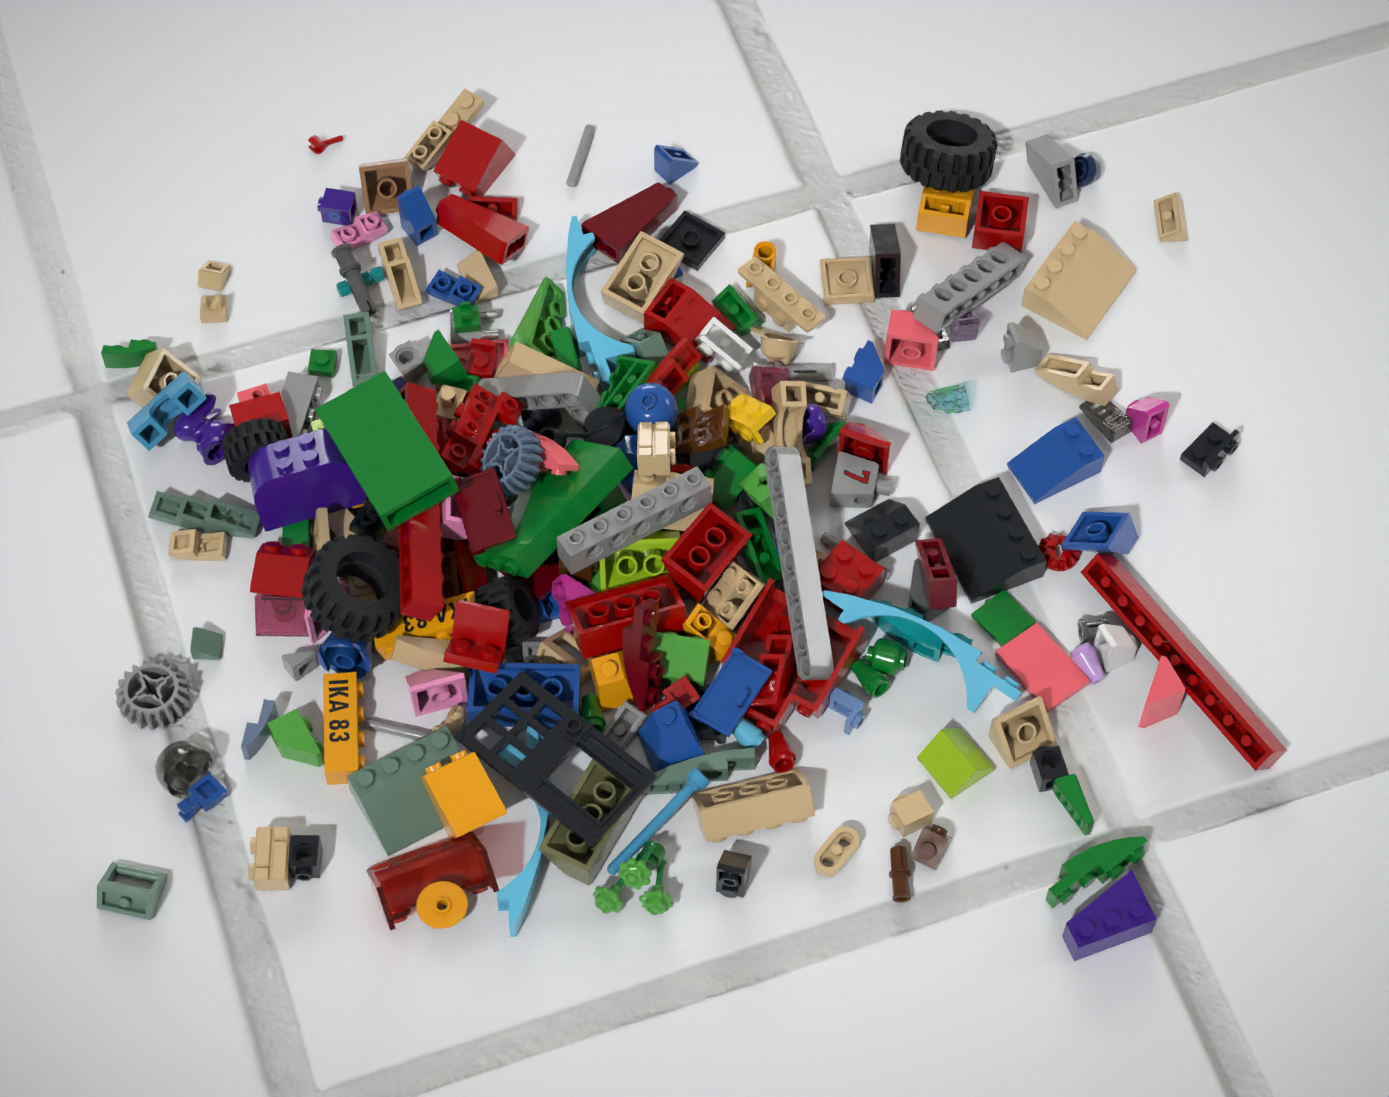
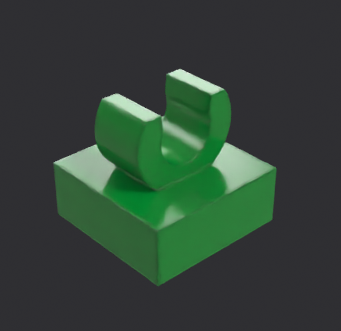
[452,301,481,334]

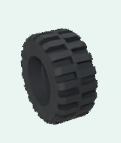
[900,110,998,193]
[302,534,402,642]

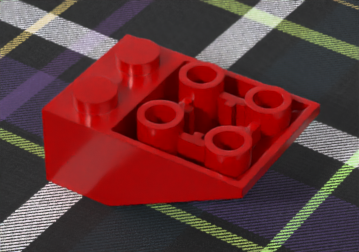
[644,278,735,364]

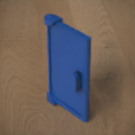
[688,647,773,738]

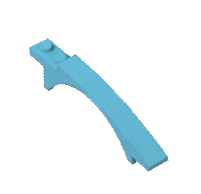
[566,215,635,393]
[822,590,1022,713]
[494,719,551,937]

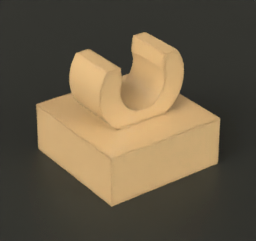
[200,295,227,323]

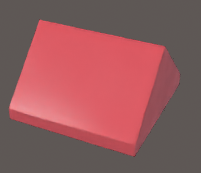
[1138,655,1186,728]

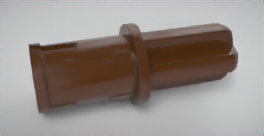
[889,845,911,903]

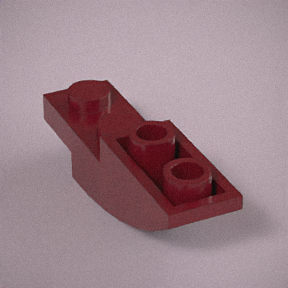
[622,598,664,712]

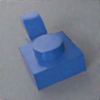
[177,773,228,822]

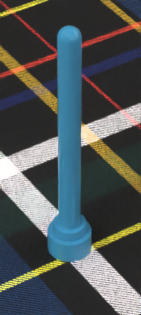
[607,767,710,875]

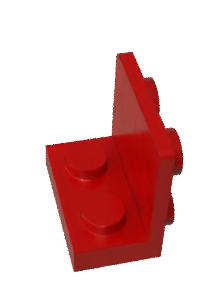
[443,599,510,674]

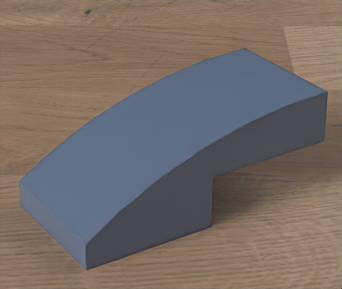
[241,699,278,760]

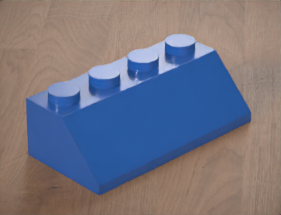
[467,663,581,728]

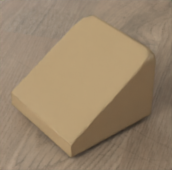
[198,260,231,291]

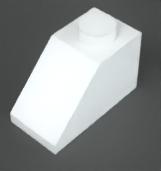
[1093,624,1137,673]

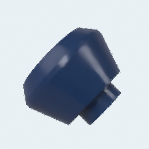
[1074,153,1101,187]

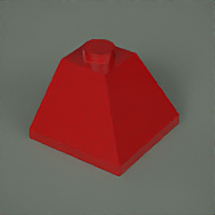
[838,421,892,475]

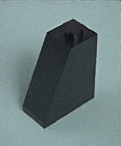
[869,224,901,298]

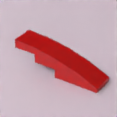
[625,337,703,434]
[751,615,795,706]

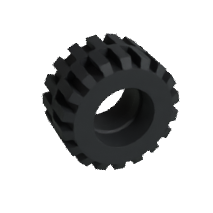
[221,418,288,482]
[475,574,540,649]

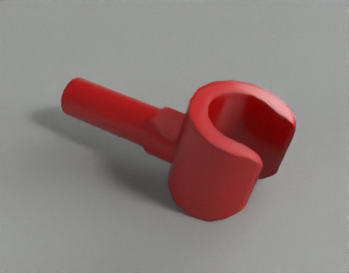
[308,135,343,154]

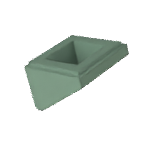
[190,627,223,660]

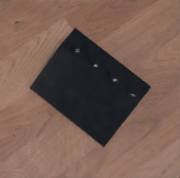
[925,477,1046,604]

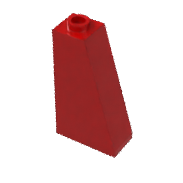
[436,194,530,265]

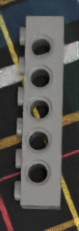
[912,242,1027,333]
[557,467,711,575]

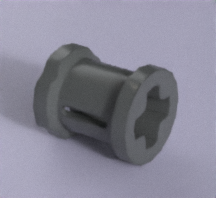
[1078,616,1109,643]

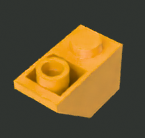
[682,603,736,664]

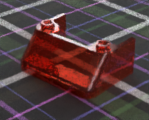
[366,832,499,930]

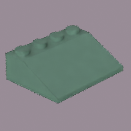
[347,726,461,857]

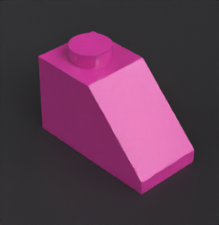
[1124,397,1170,444]

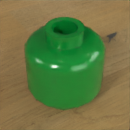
[866,638,908,676]

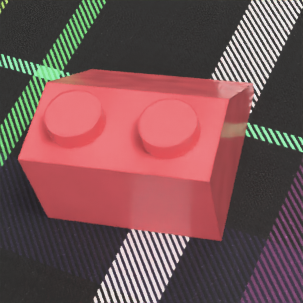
[884,309,939,371]

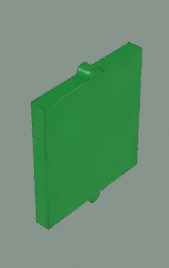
[971,590,1036,647]

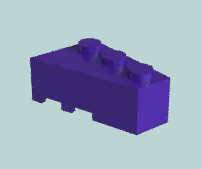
[1062,870,1157,961]

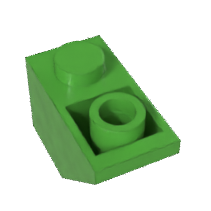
[267,709,324,767]

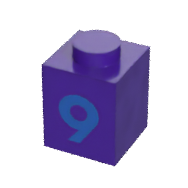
[317,188,357,226]

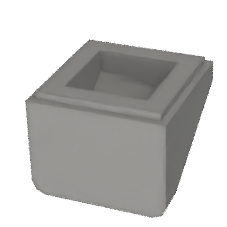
[281,651,318,681]

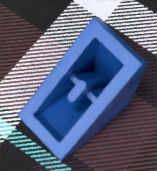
[654,145,699,185]

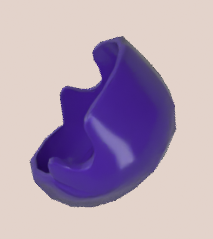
[802,403,828,445]

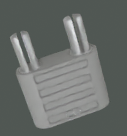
[450,308,499,344]

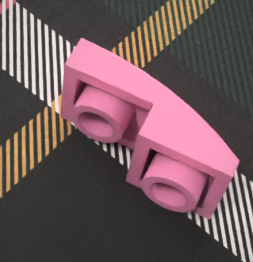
[330,211,388,250]

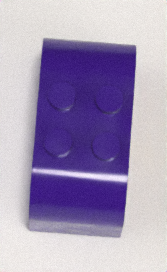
[248,429,366,532]

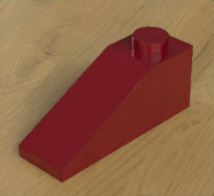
[915,538,957,610]

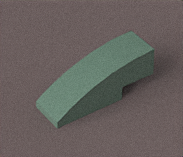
[343,312,377,387]

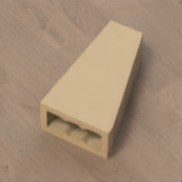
[494,341,600,394]

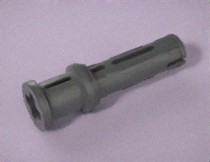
[331,243,377,317]

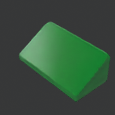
[712,284,765,336]
[550,326,583,372]
[805,420,847,471]

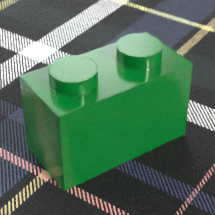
[703,444,757,510]

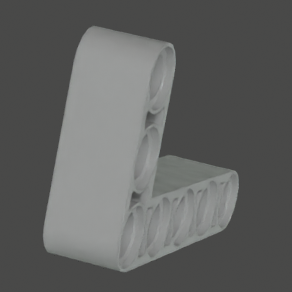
[478,372,601,433]

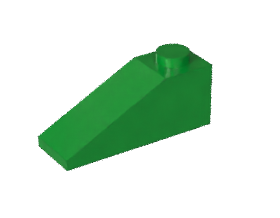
[733,507,783,584]

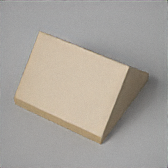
[988,696,1058,769]

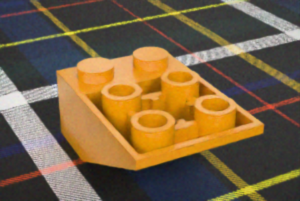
[916,187,974,238]

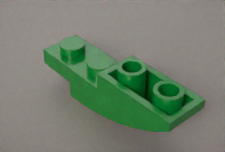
[1045,836,1148,908]

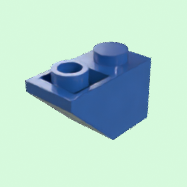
[397,185,438,246]
[842,340,884,404]

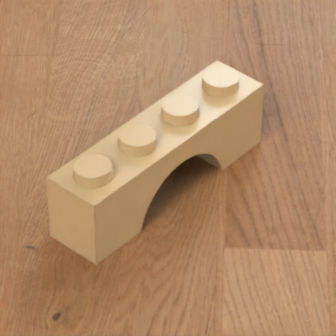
[771,381,812,488]

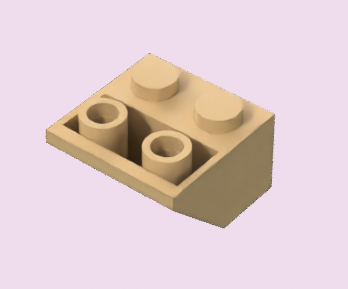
[702,561,766,630]

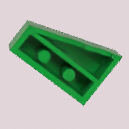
[597,355,658,439]

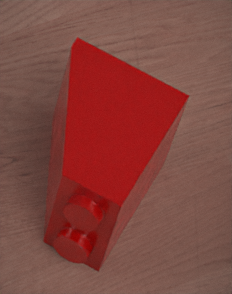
[433,120,515,197]

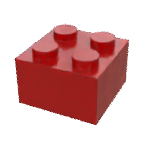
[972,191,1029,253]
[818,540,885,614]

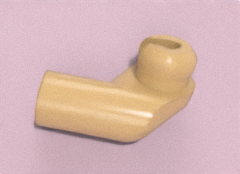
[432,705,465,735]

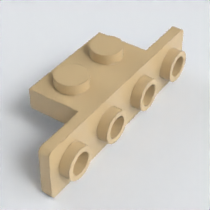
[738,257,825,333]

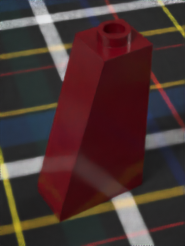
[581,182,677,264]

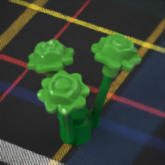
[593,841,674,915]

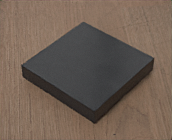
[659,210,725,271]

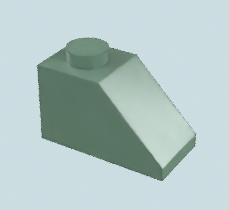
[620,328,668,365]

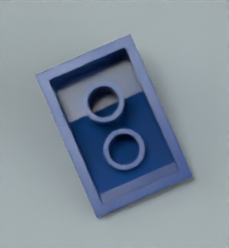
[1007,417,1105,504]

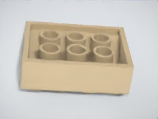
[1021,221,1137,340]

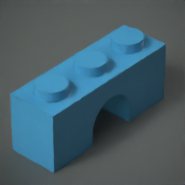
[127,371,207,451]

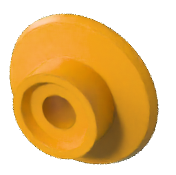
[416,881,468,929]

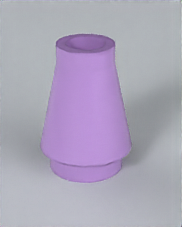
[1071,642,1106,685]

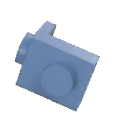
[829,687,865,735]

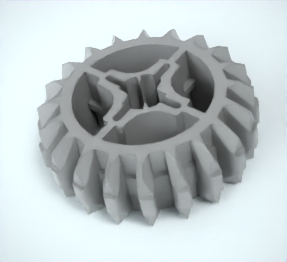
[115,658,191,731]

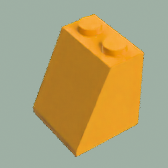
[420,749,508,838]

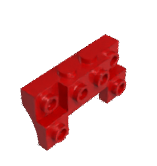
[439,383,524,475]

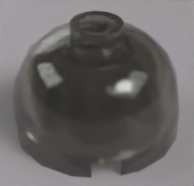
[155,741,212,798]

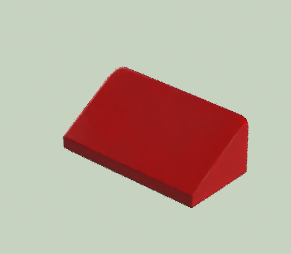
[468,196,519,221]

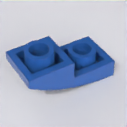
[426,270,482,306]

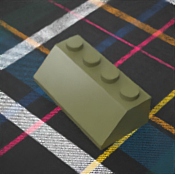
[539,759,643,886]

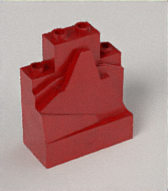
[721,578,868,734]

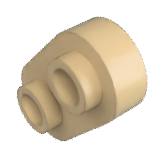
[814,826,859,877]

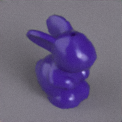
[174,393,235,466]

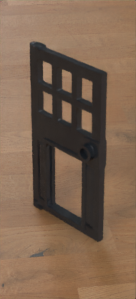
[454,671,657,848]

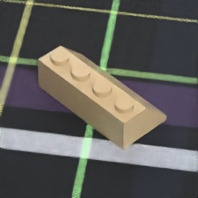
[691,767,815,843]

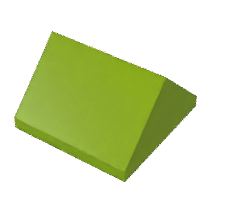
[917,728,995,799]

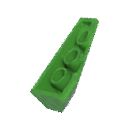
[508,276,566,360]

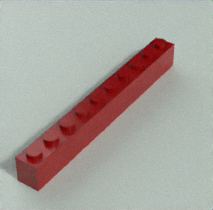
[398,382,445,622]
[1080,553,1287,771]

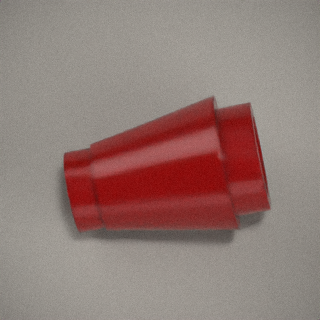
[768,731,796,773]

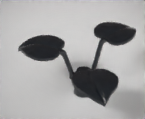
[521,406,626,448]

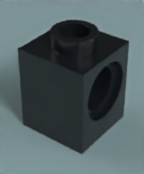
[1030,745,1069,793]
[288,835,323,881]

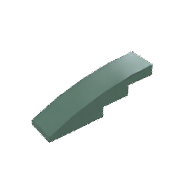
[148,491,260,538]
[645,748,755,795]

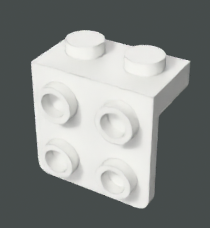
[694,317,753,373]

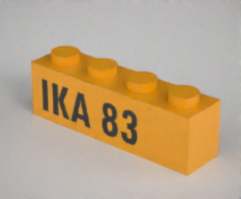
[374,591,476,660]
[323,672,366,785]

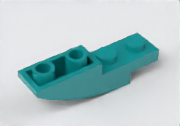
[870,599,973,662]

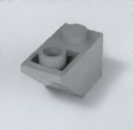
[1001,322,1043,373]

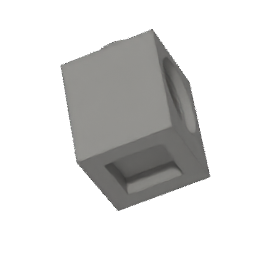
[388,340,428,384]

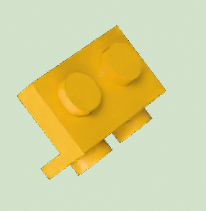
[727,393,776,445]

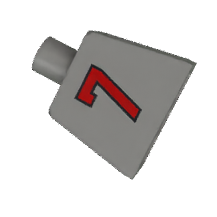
[829,451,892,508]

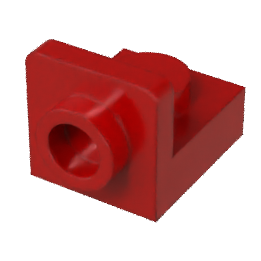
[466,338,498,379]

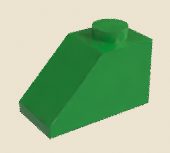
[423,329,468,389]

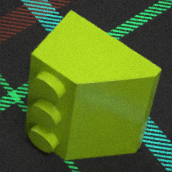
[600,530,680,592]

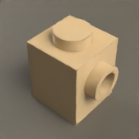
[888,790,934,838]

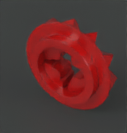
[1038,532,1080,571]

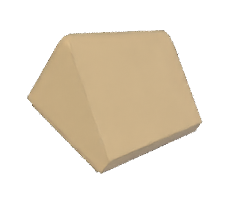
[1153,192,1189,242]
[457,250,498,304]

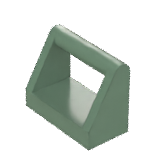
[97,862,167,920]

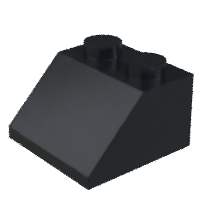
[845,499,920,562]

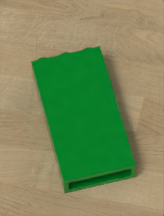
[315,370,459,531]
[469,439,633,578]

